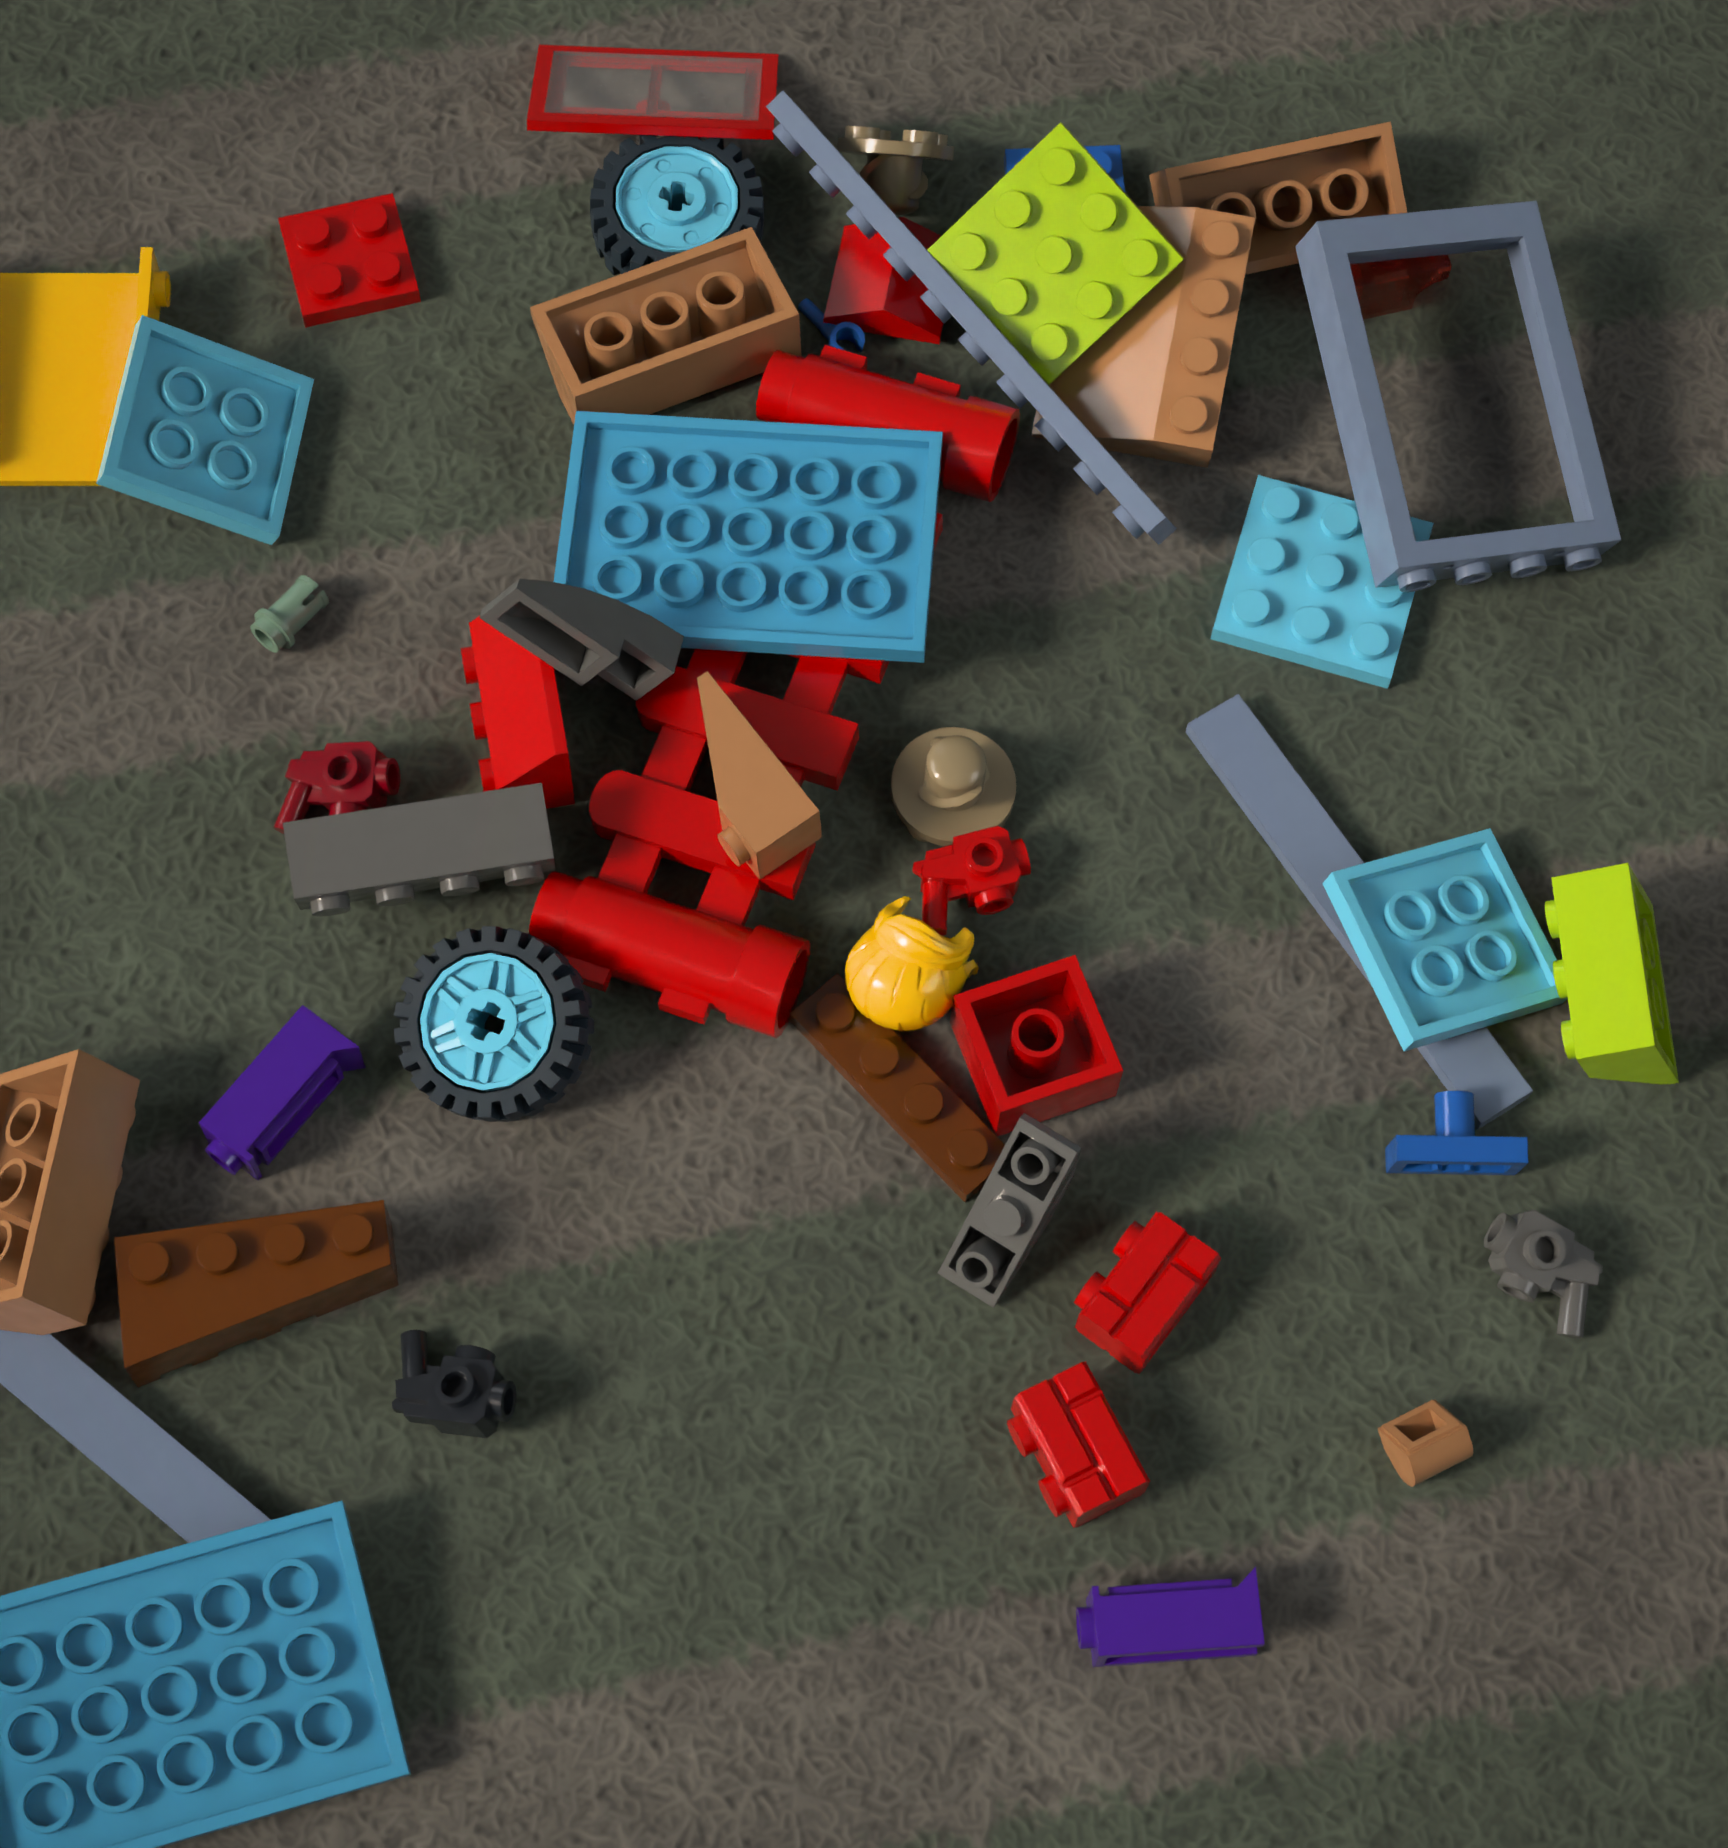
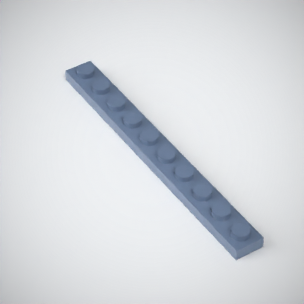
[766,90,1177,545]

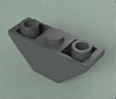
[938,1113,1082,1308]

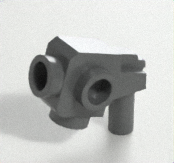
[1484,1210,1603,1339]

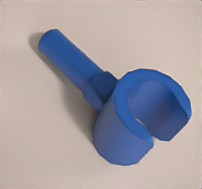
[798,298,865,352]

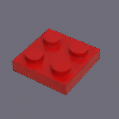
[278,193,421,328]

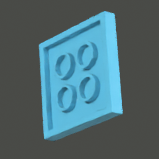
[96,315,314,545]
[1210,475,1433,689]
[1322,828,1568,1052]

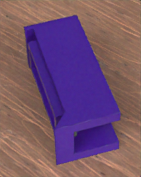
[199,1005,366,1180]
[1076,1566,1265,1667]

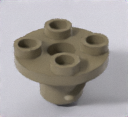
[837,126,954,216]
[891,727,1016,846]

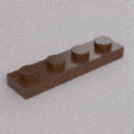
[790,973,1005,1203]

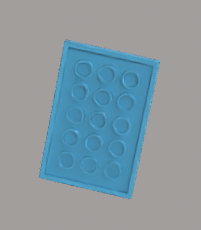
[554,411,943,663]
[0,1501,411,1848]

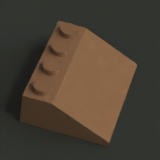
[1031,206,1255,468]

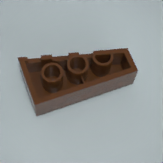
[114,1200,399,1387]

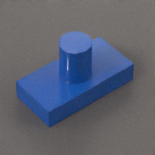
[1385,1091,1528,1175]

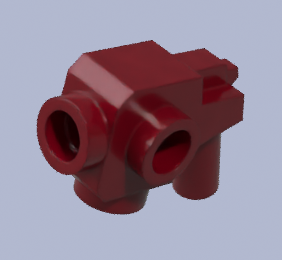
[273,741,400,834]

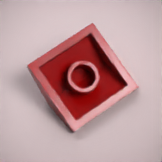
[823,217,944,345]

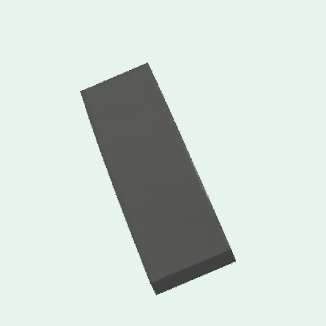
[479,579,684,701]

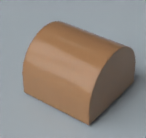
[1377,1400,1473,1487]

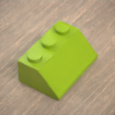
[1545,863,1679,1085]

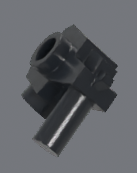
[392,1330,517,1438]

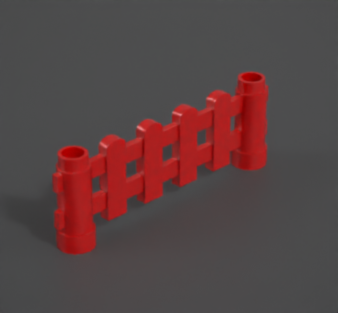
[529,345,1020,1039]

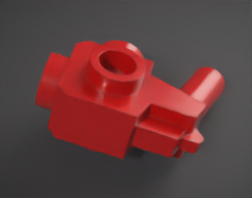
[912,826,1031,936]

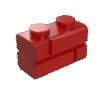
[1074,1211,1222,1375]
[1007,1361,1150,1528]

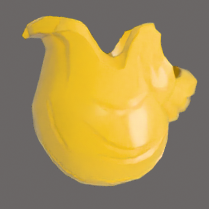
[845,896,979,1031]

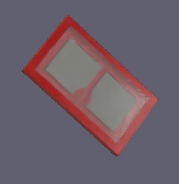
[527,44,779,140]

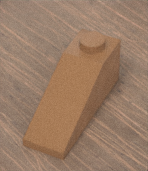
[697,671,822,879]

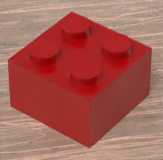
[950,955,1123,1137]

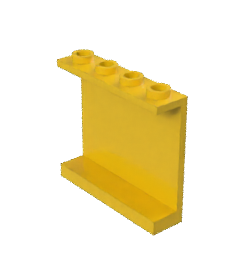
[0,247,171,486]

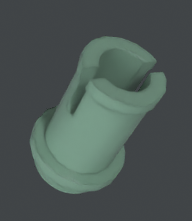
[250,575,329,653]

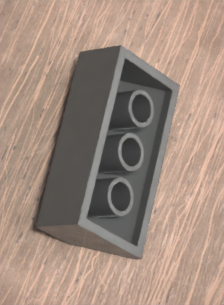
[283,783,556,917]

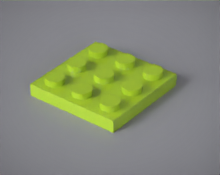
[927,122,1185,385]

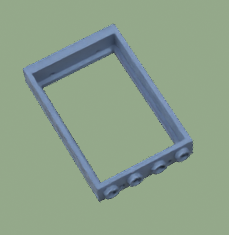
[1295,201,1621,592]

